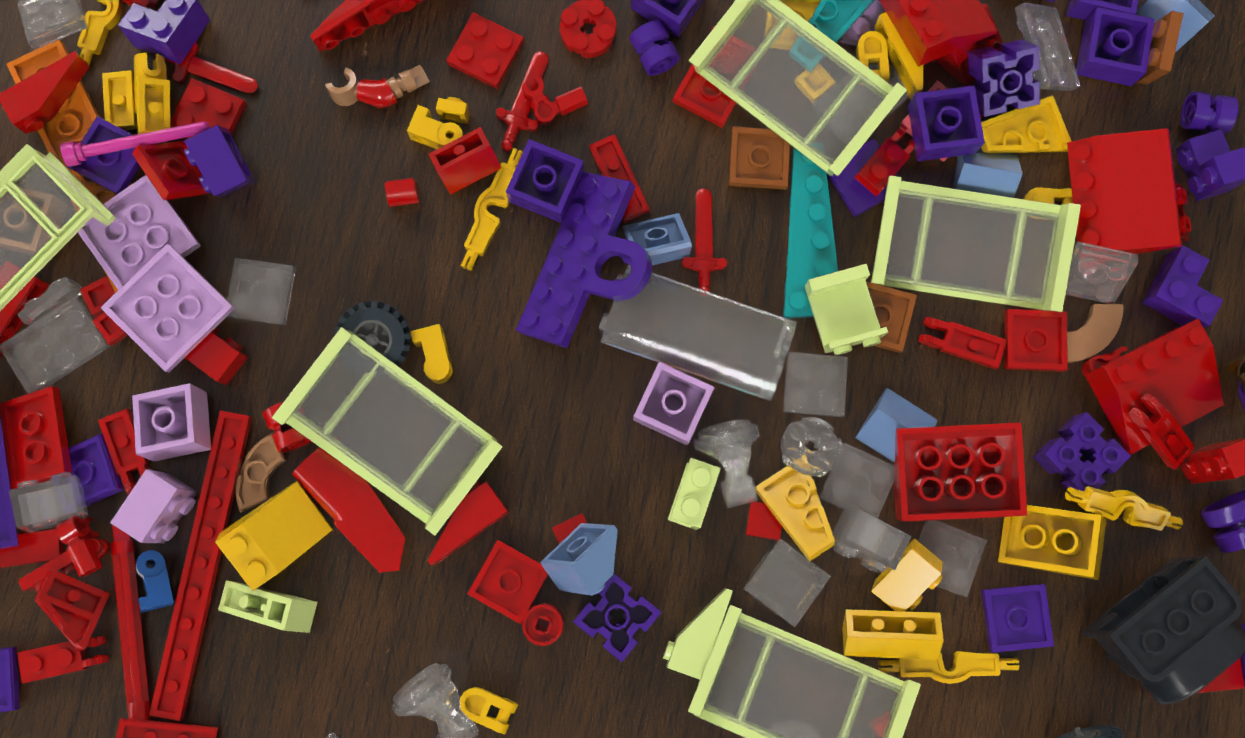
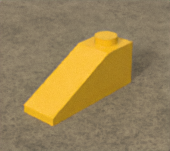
[874,12,923,100]

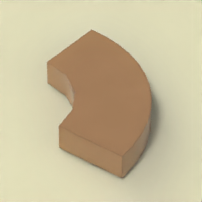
[1067,304,1123,363]
[236,433,287,513]

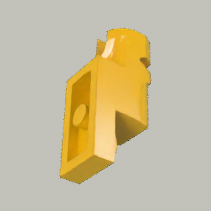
[134,53,170,134]

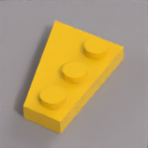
[981,95,1072,153]
[755,455,835,562]

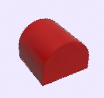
[384,178,420,207]

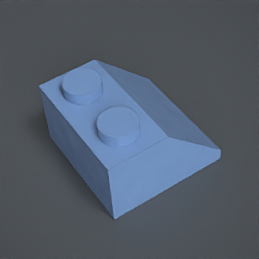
[540,523,617,596]

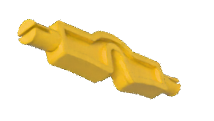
[77,0,123,65]
[460,148,523,271]
[1065,486,1183,531]
[878,651,1019,684]

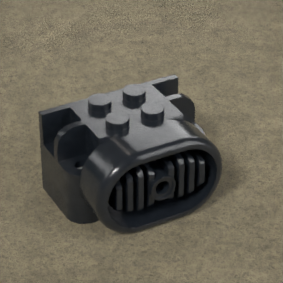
[1081,556,1245,705]

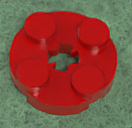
[560,0,617,58]

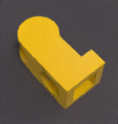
[407,105,463,149]
[410,324,453,384]

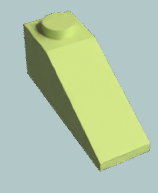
[218,580,318,633]
[663,588,733,680]

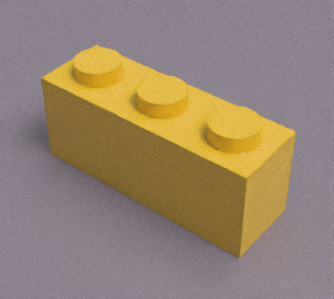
[842,609,944,660]

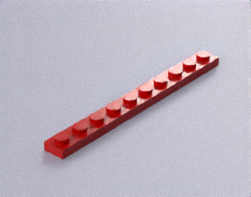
[149,411,253,721]

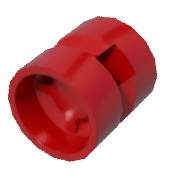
[262,401,312,453]
[522,603,565,646]

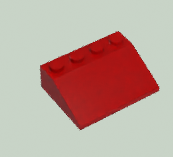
[879,0,997,67]
[1067,128,1182,262]
[1084,319,1224,455]
[894,422,1027,521]

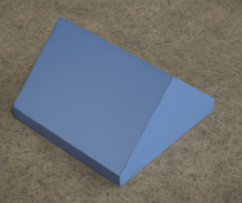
[1136,0,1215,52]
[953,148,1023,198]
[623,213,692,265]
[855,388,938,463]

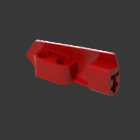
[292,436,406,573]

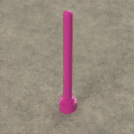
[61,121,210,167]

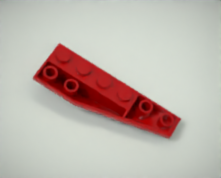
[310,0,424,52]

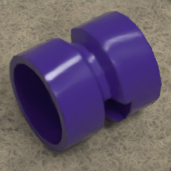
[629,20,680,76]
[1180,91,1238,135]

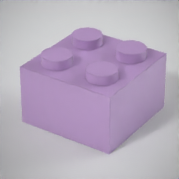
[633,362,714,445]
[132,383,211,462]
[110,469,198,544]

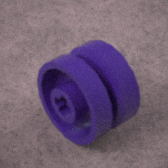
[1200,490,1245,553]

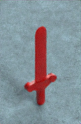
[155,42,258,93]
[496,51,549,151]
[681,188,727,298]

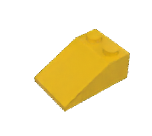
[215,481,333,591]
[998,505,1107,580]

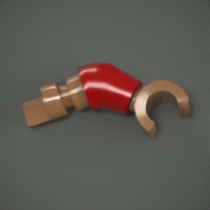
[325,65,430,108]

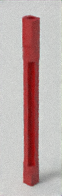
[110,524,151,720]

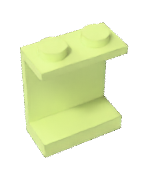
[804,264,888,356]
[668,458,721,530]

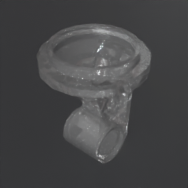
[693,420,760,508]
[392,663,478,738]

